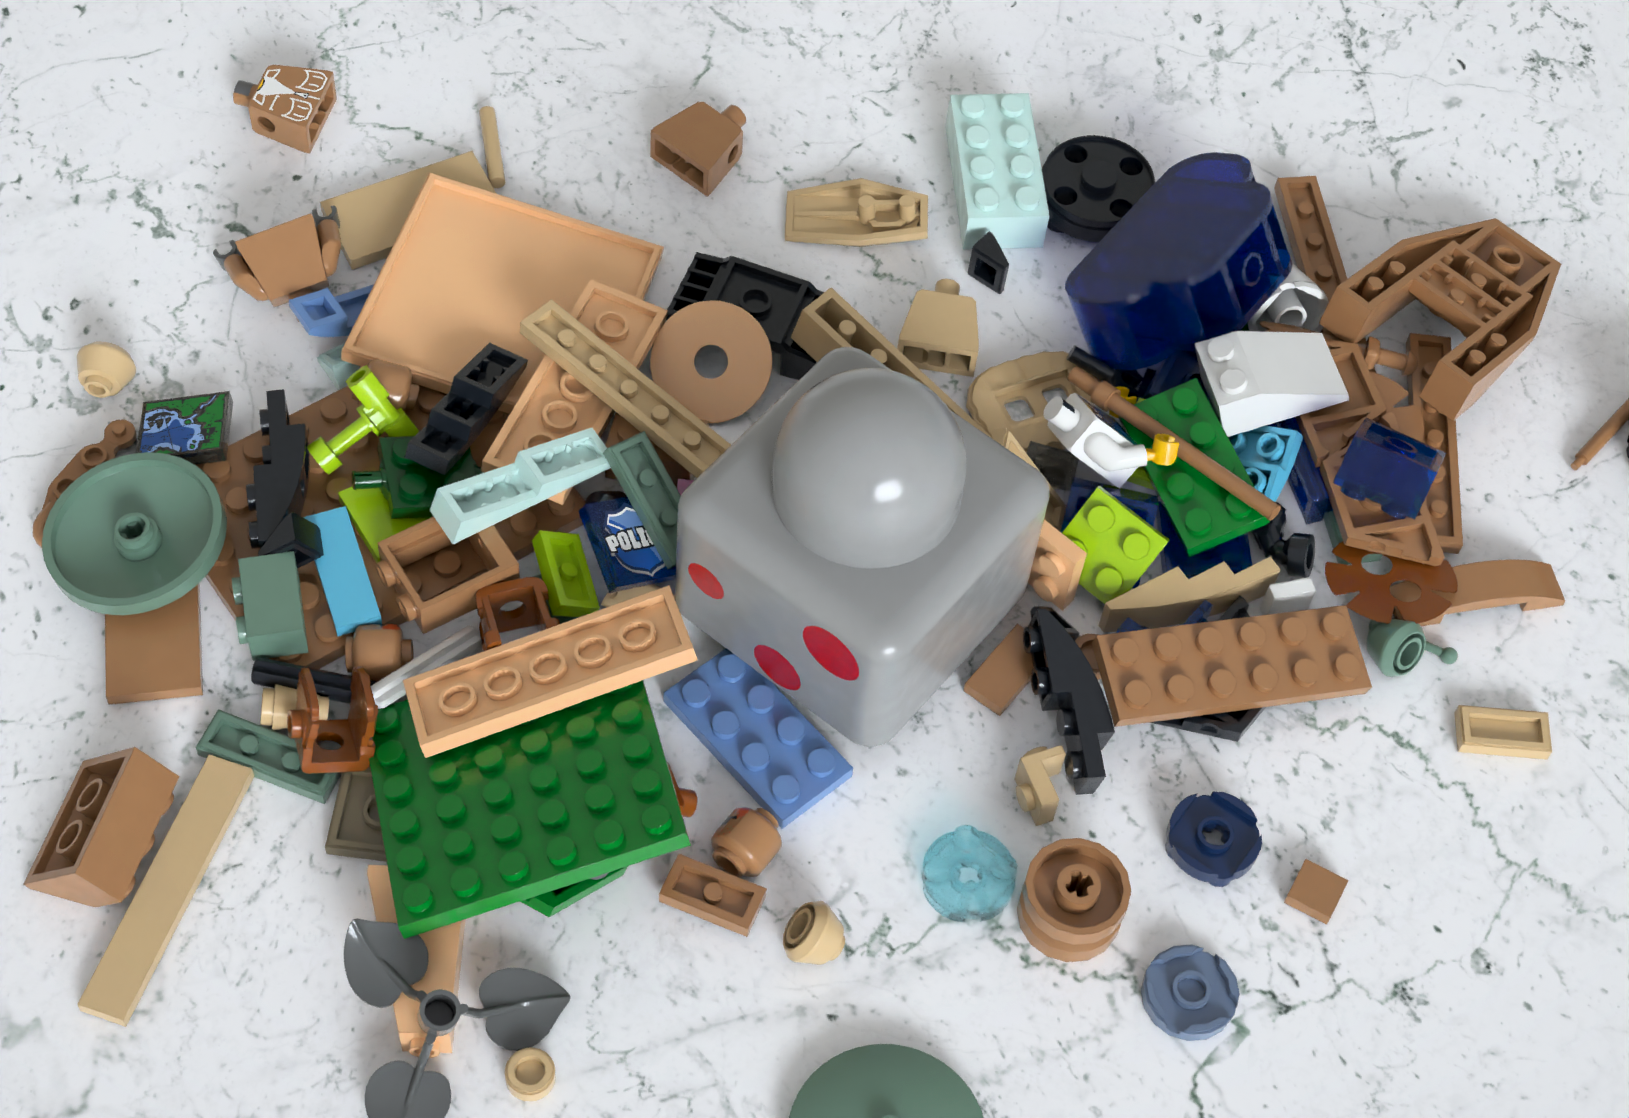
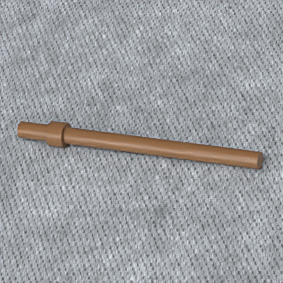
[1068,367,1281,521]

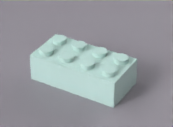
[945,93,1049,250]

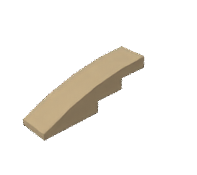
[1098,556,1281,632]

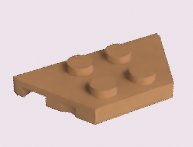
[1264,330,1387,468]
[1319,411,1445,566]

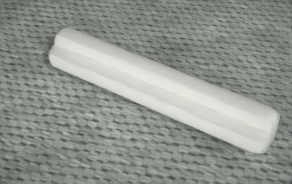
[371,626,482,709]

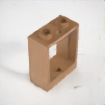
[375,516,520,634]

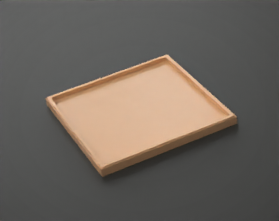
[341,172,664,414]

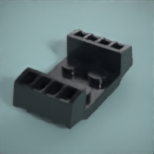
[666,252,824,380]

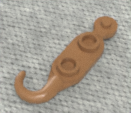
[32,420,137,548]

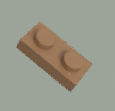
[659,853,767,937]

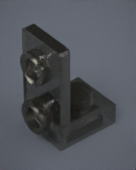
[1027,441,1079,492]

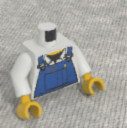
[1043,386,1179,489]

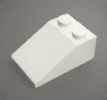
[1195,331,1349,437]

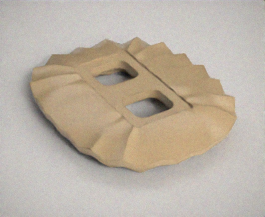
[966,351,1102,455]

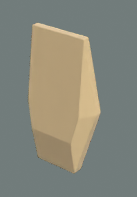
[785,178,928,247]

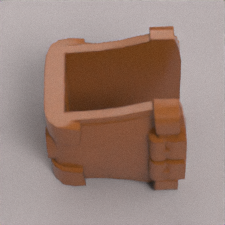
[476,577,560,651]

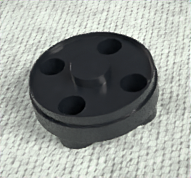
[1042,135,1155,246]

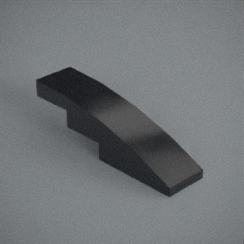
[404,343,528,475]

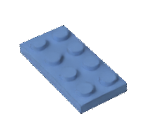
[663,648,853,829]

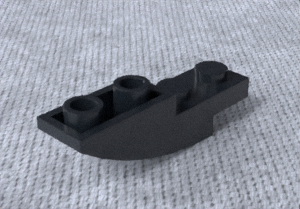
[246,389,310,549]
[1023,609,1115,795]

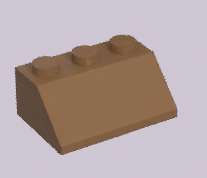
[23,747,180,908]

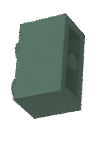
[232,551,309,661]

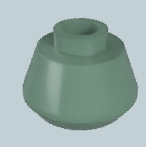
[1367,619,1426,677]

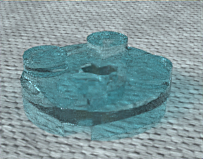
[921,825,1018,922]

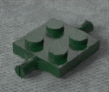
[352,436,484,519]

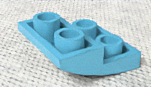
[1228,426,1303,502]

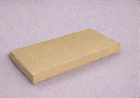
[320,151,497,270]

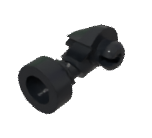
[1251,502,1315,578]

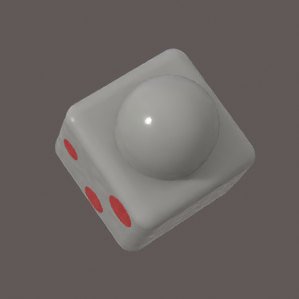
[675,347,1049,746]

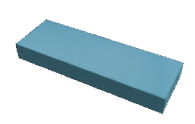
[303,506,382,636]

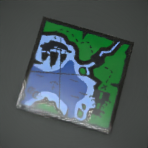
[136,391,233,465]

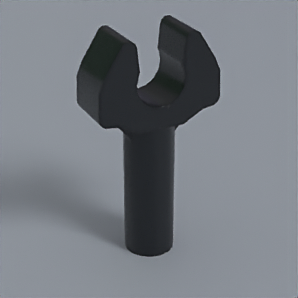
[1067,345,1143,397]

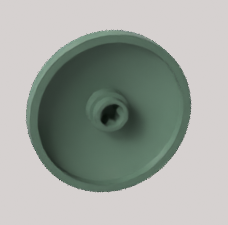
[42,452,227,615]
[789,1044,984,1118]

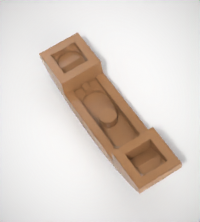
[1390,560,1565,626]

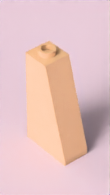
[367,865,466,1058]

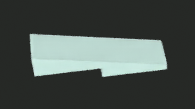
[430,428,611,544]

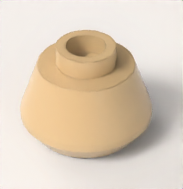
[77,341,136,398]
[783,901,845,965]

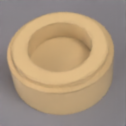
[505,1047,556,1101]

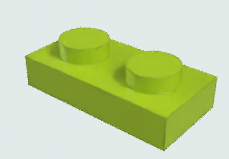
[532,530,600,617]

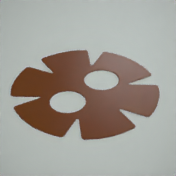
[1325,541,1458,624]

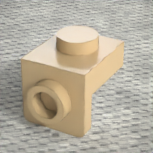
[1014,745,1066,826]

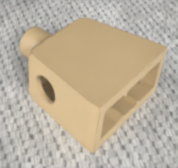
[897,279,979,377]

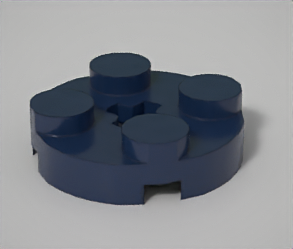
[1165,791,1262,887]

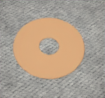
[650,300,772,423]

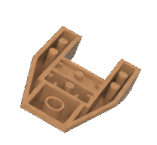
[1319,218,1561,421]

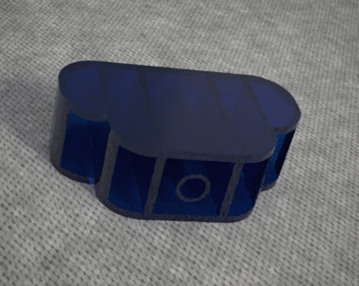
[1065,152,1292,370]

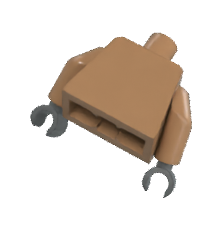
[213,205,341,322]

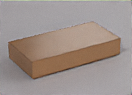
[963,623,1034,716]

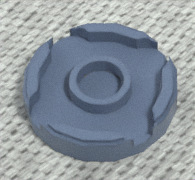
[1141,945,1240,1041]

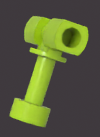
[307,365,420,475]

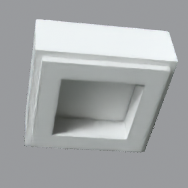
[1260,577,1316,615]

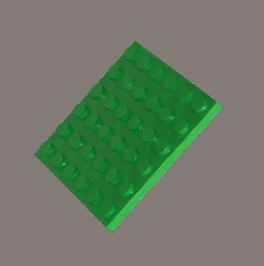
[369,680,691,939]

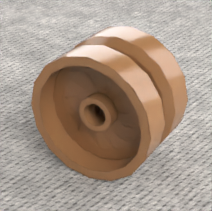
[1017,838,1131,962]

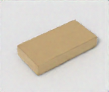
[1454,705,1552,760]

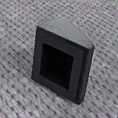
[967,231,1009,294]
[258,512,324,568]

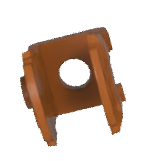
[287,666,378,774]

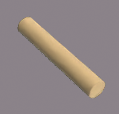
[479,106,505,188]

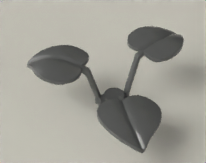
[344,919,570,1118]

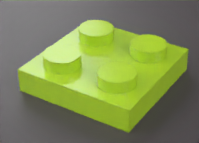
[1062,485,1170,604]

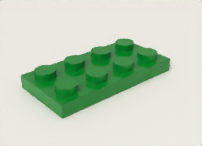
[1118,378,1270,557]

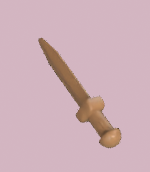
[1260,321,1418,376]

